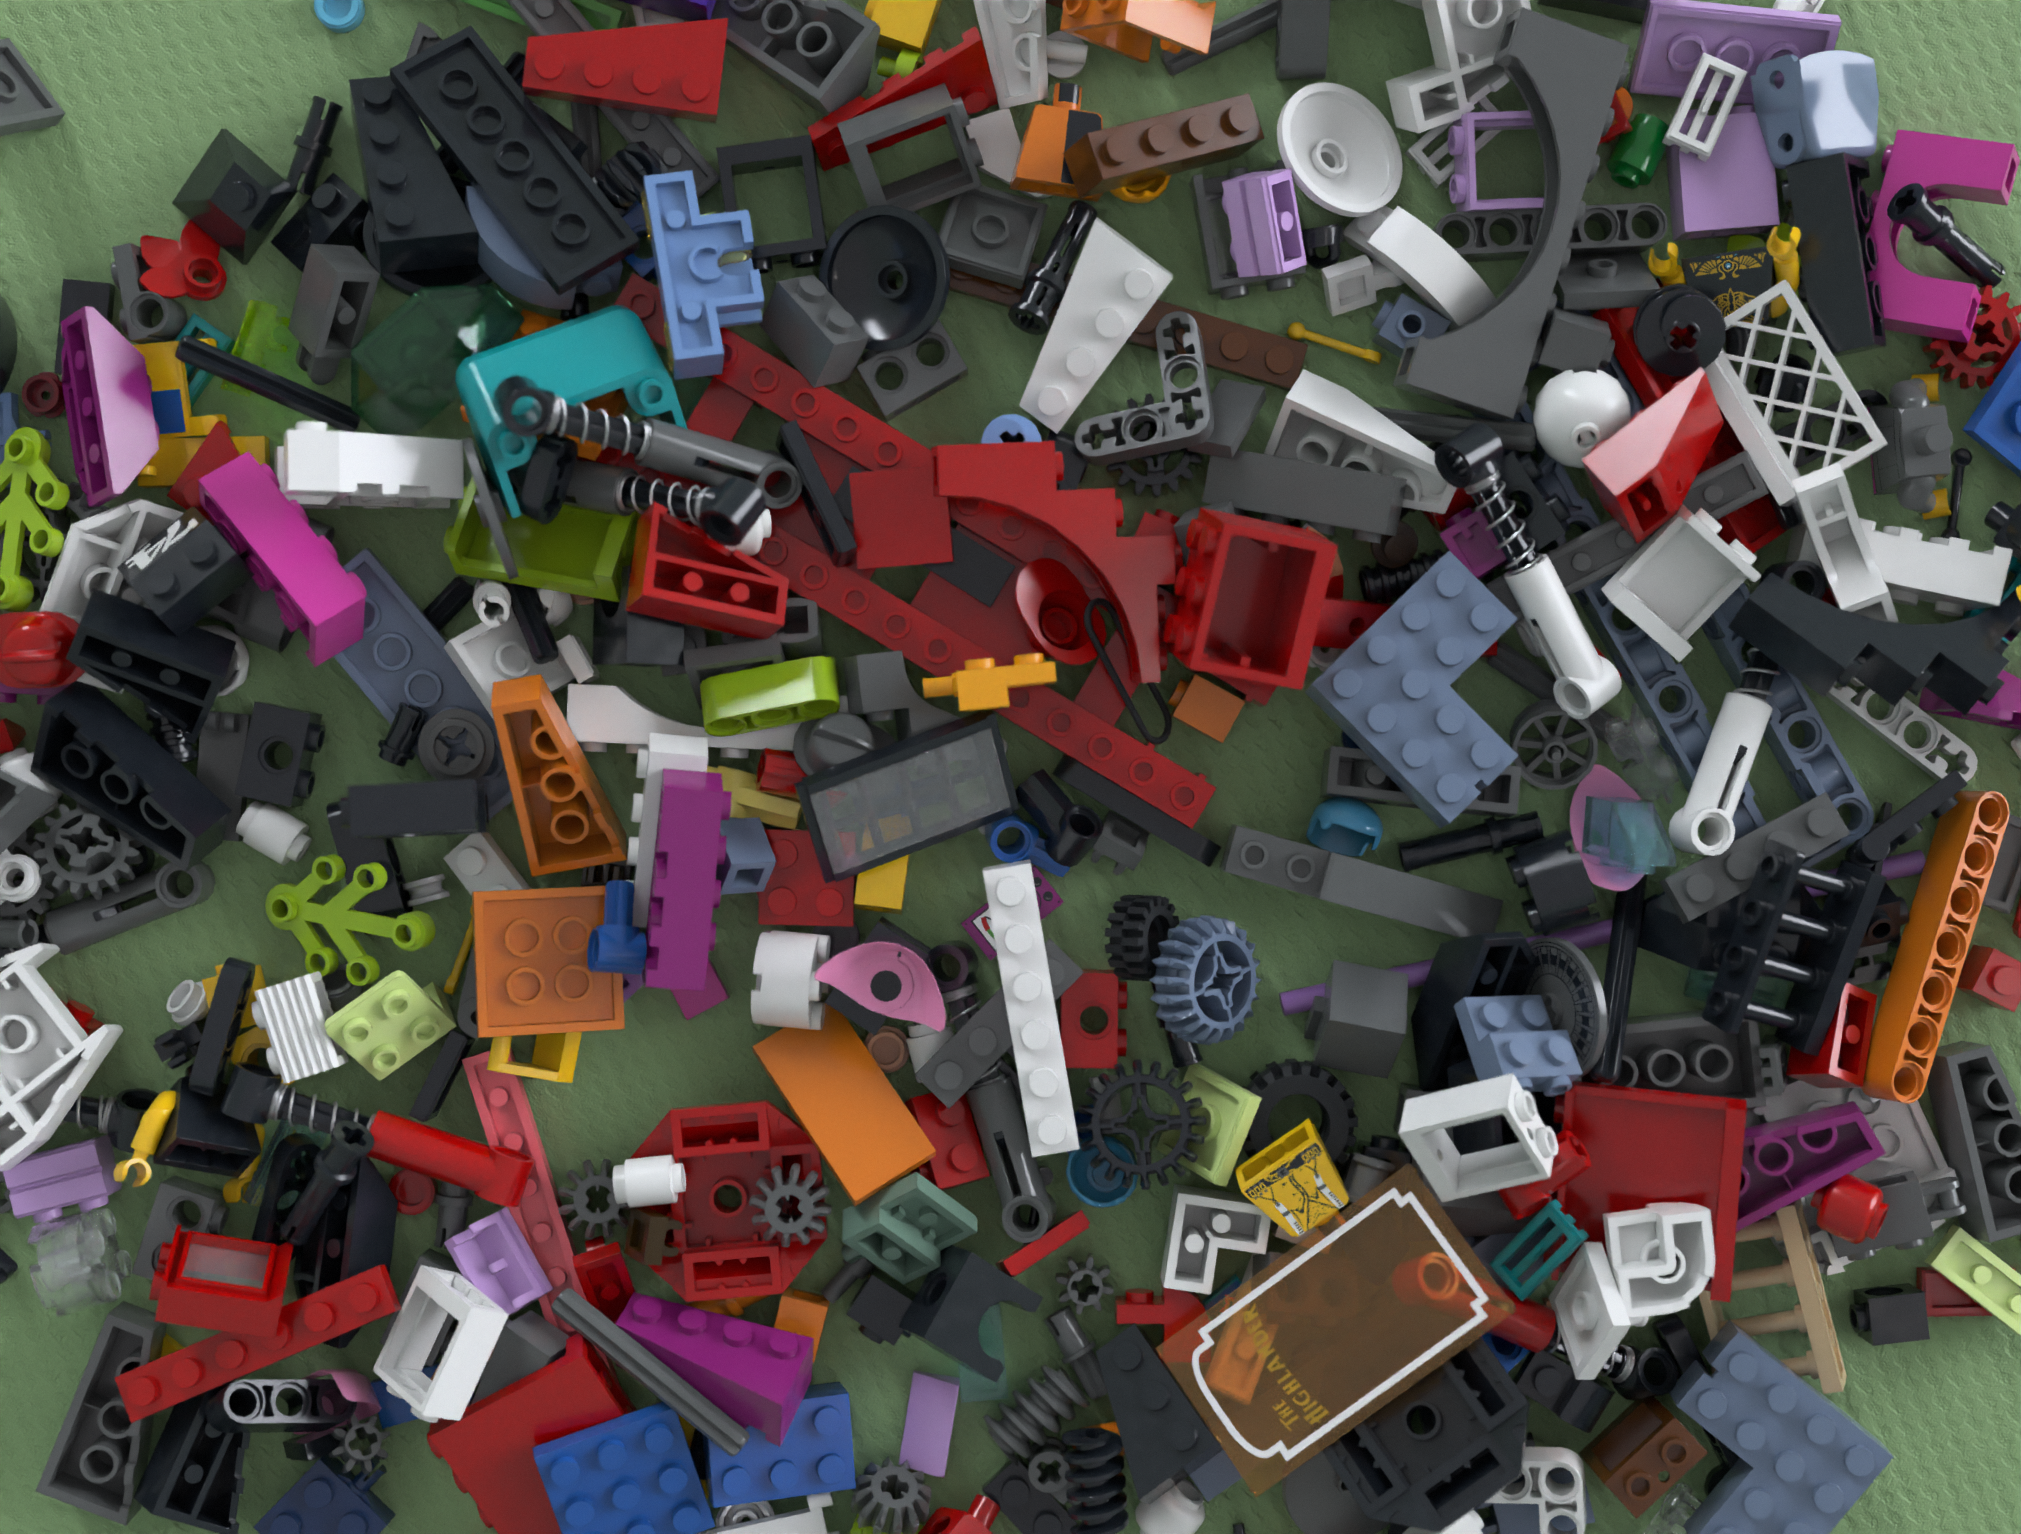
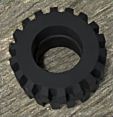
[1242,1058,1358,1165]

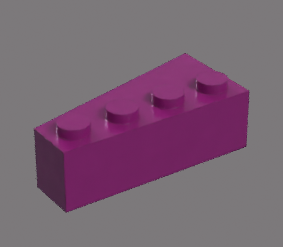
[1736,1101,1886,1232]

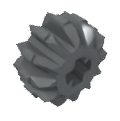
[558,1159,631,1239]
[749,1163,832,1247]
[850,1456,932,1534]

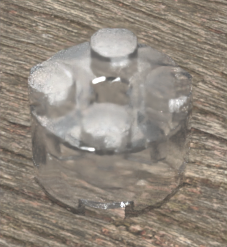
[28,1208,132,1317]

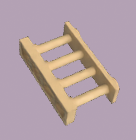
[1699,1198,1847,1394]

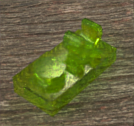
[220,300,290,398]

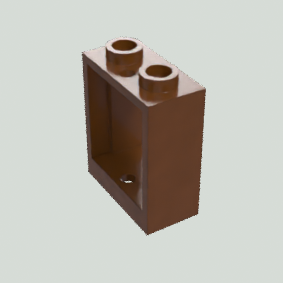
[1579,1397,1708,1519]

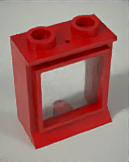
[149,1224,294,1339]

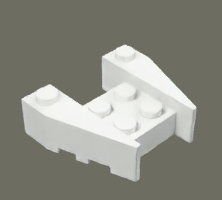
[1386,0,1531,133]
[274,421,463,509]
[0,943,124,1172]

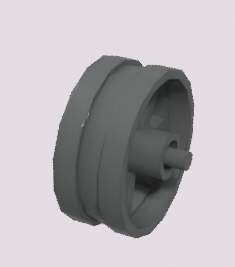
[1509,699,1598,790]

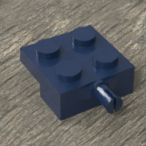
[253,1454,396,1534]

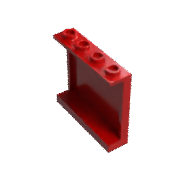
[1543,1081,1747,1302]
[427,1333,637,1534]

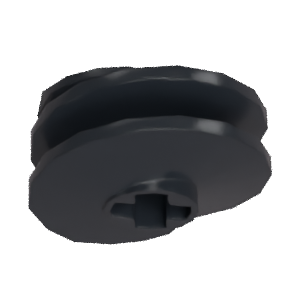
[1632,283,1726,377]

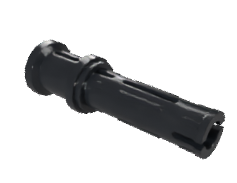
[1887,183,2005,288]
[1008,200,1098,335]
[280,1120,374,1245]

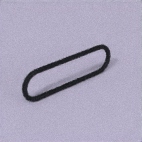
[1084,598,1172,744]

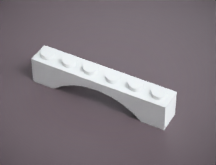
[566,684,856,758]
[983,860,1080,1157]

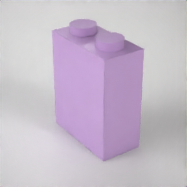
[1666,105,1780,241]

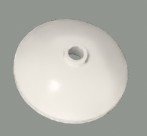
[1277,82,1403,217]

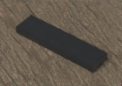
[834,466,1015,608]

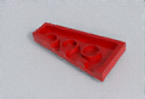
[807,26,998,171]

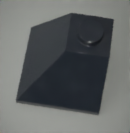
[172,129,298,265]

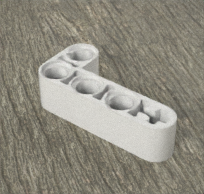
[1484,1447,1587,1534]

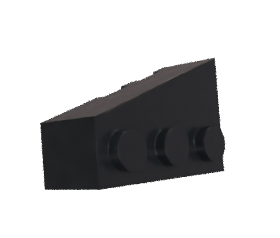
[66,588,236,744]

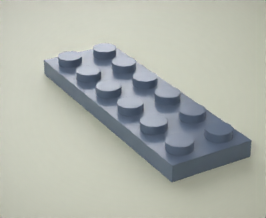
[333,548,513,820]

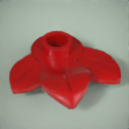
[139,219,227,301]

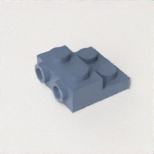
[1454,995,1582,1096]

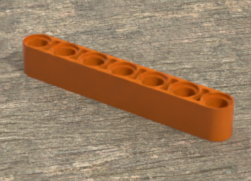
[1861,790,2010,1104]

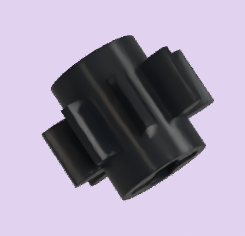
[1754,353,1818,413]

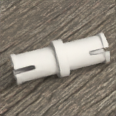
[472,579,511,627]

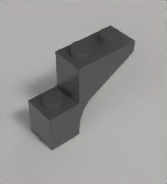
[843,650,1005,774]

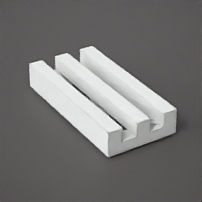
[1662,53,1748,162]
[1405,96,1502,188]

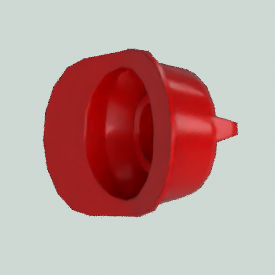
[1015,558,1106,665]
[0,611,85,689]

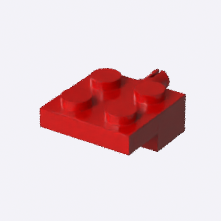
[756,828,856,927]

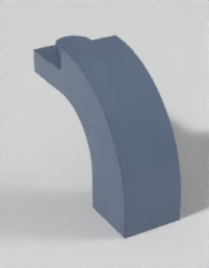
[464,186,622,310]

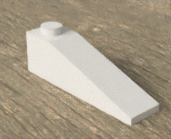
[1264,369,1457,514]

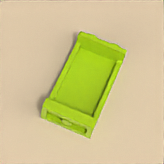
[443,476,643,602]

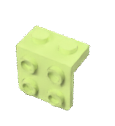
[324,971,457,1082]

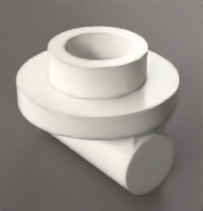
[1047,31,1088,79]

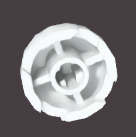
[1533,369,1631,468]

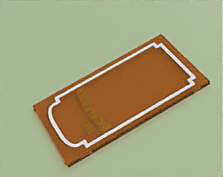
[1155,1163,1517,1497]

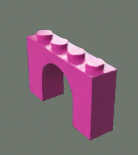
[1869,129,2020,343]

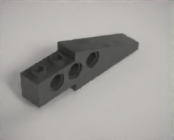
[1219,824,1504,938]

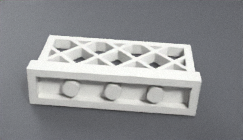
[1704,279,1888,507]

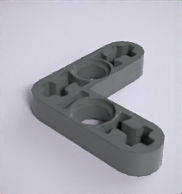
[1075,311,1215,466]

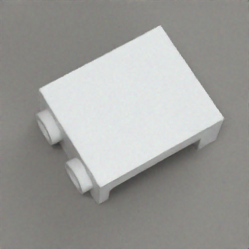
[1601,504,1762,662]

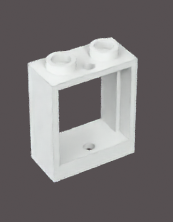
[1399,1073,1558,1202]
[372,1265,509,1423]

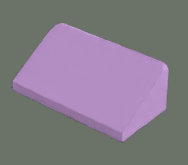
[898,1371,960,1478]

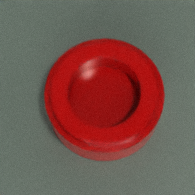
[388,1168,438,1215]

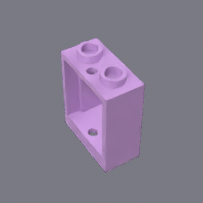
[1447,111,1544,212]

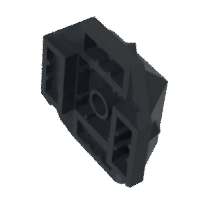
[1311,1310,1530,1533]

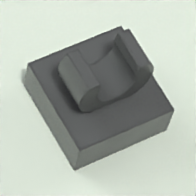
[1091,810,1150,875]

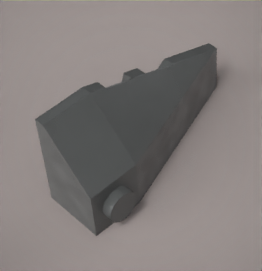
[710,0,881,116]

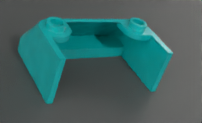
[455,305,687,518]

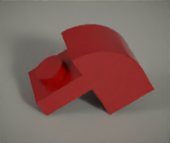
[1115,1283,1212,1362]

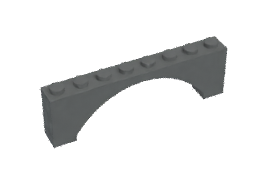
[1393,7,1629,420]

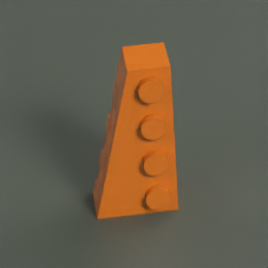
[491,674,627,877]

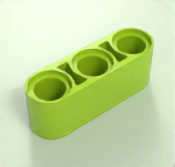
[700,656,840,737]

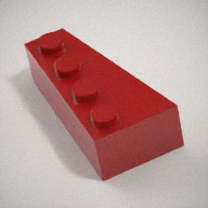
[522,18,728,123]

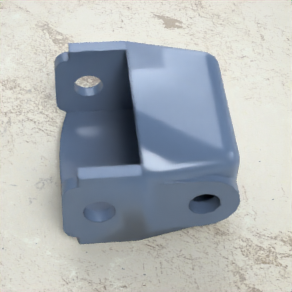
[1751,50,1879,169]

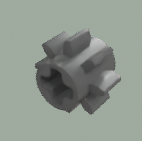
[1055,1253,1114,1315]
[329,1414,391,1475]

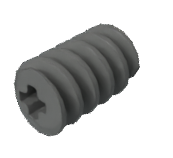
[983,1364,1090,1467]

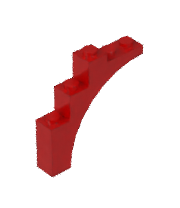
[931,441,1183,683]

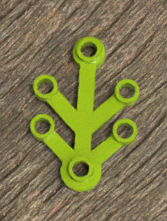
[0,427,70,612]
[265,854,436,986]

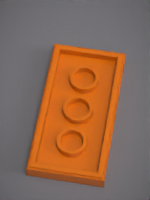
[752,1003,936,1206]

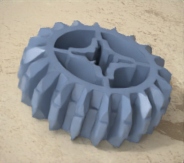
[1149,915,1262,1045]

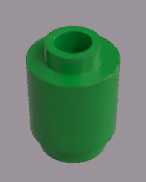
[1606,113,1669,189]

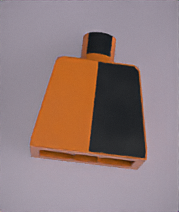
[1009,83,1104,202]

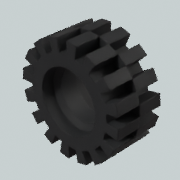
[1105,895,1180,981]

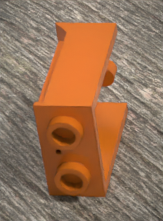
[1060,0,1216,63]

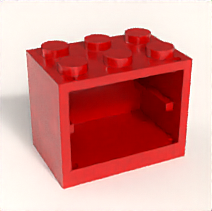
[1164,507,1338,690]

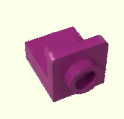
[1439,508,1508,580]

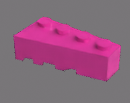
[198,451,367,667]

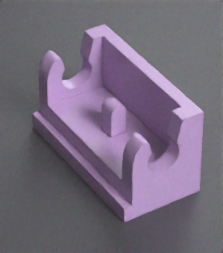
[444,1207,553,1317]

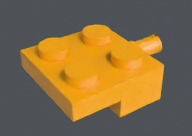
[922,653,1057,712]

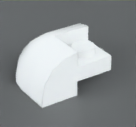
[1603,1202,1715,1319]

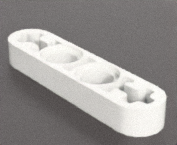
[1826,677,1978,782]

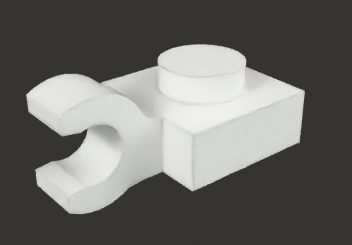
[1321,254,1405,316]

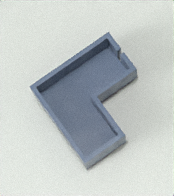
[1305,551,1519,829]
[1669,1320,1894,1534]

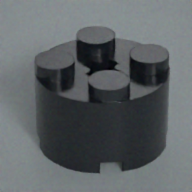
[1505,829,1600,937]

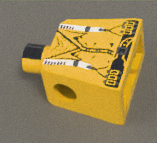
[1235,1118,1349,1238]

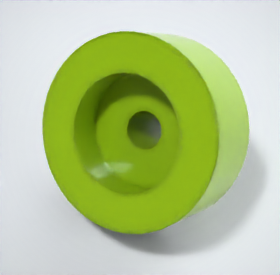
[877,48,924,78]

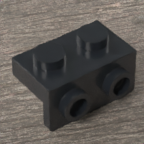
[270,172,369,272]

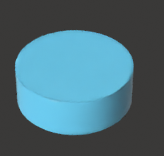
[314,0,365,33]

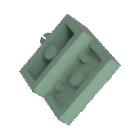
[841,1172,978,1285]

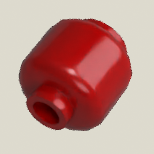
[1810,1174,1889,1244]

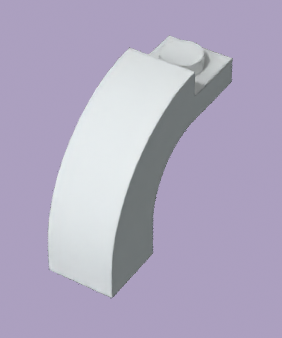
[1343,205,1496,331]
[1791,462,1899,622]

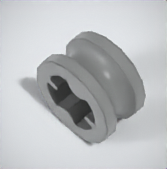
[402,873,450,907]

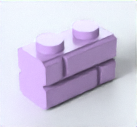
[1222,168,1307,277]
[3,1135,122,1223]

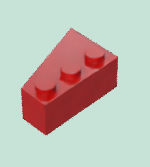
[626,501,789,640]

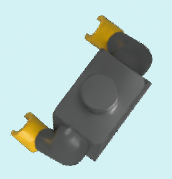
[1866,373,1953,520]

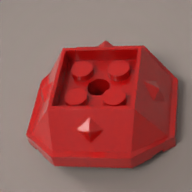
[630,1100,828,1302]

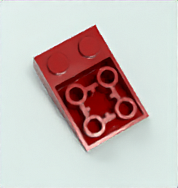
[1582,368,1724,543]

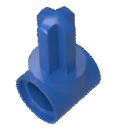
[984,812,1070,877]
[587,880,647,975]

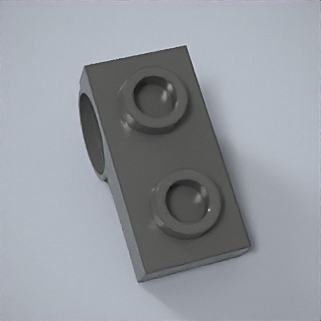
[111,243,187,344]

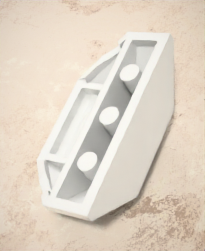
[40,498,184,694]

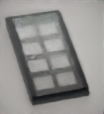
[794,709,1020,883]

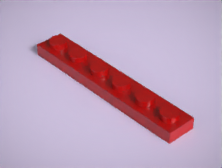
[114,1264,402,1423]

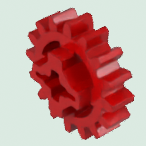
[1922,285,2021,389]

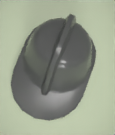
[793,712,899,798]

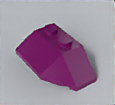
[61,306,159,507]

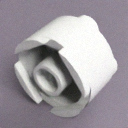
[751,930,831,1030]

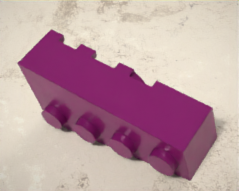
[645,768,732,991]
[616,1292,814,1447]

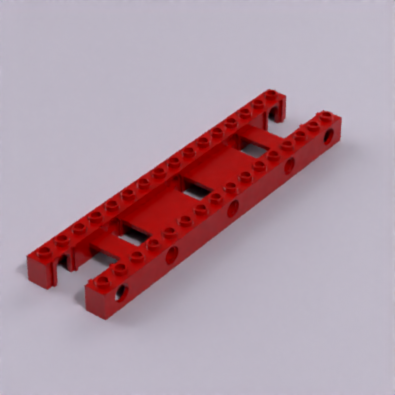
[577,273,1278,829]

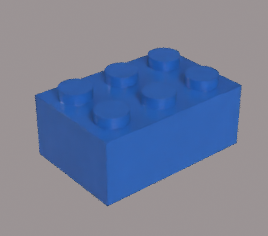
[702,1382,856,1508]

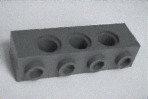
[1319,746,1521,818]

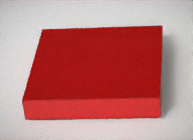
[849,466,954,570]

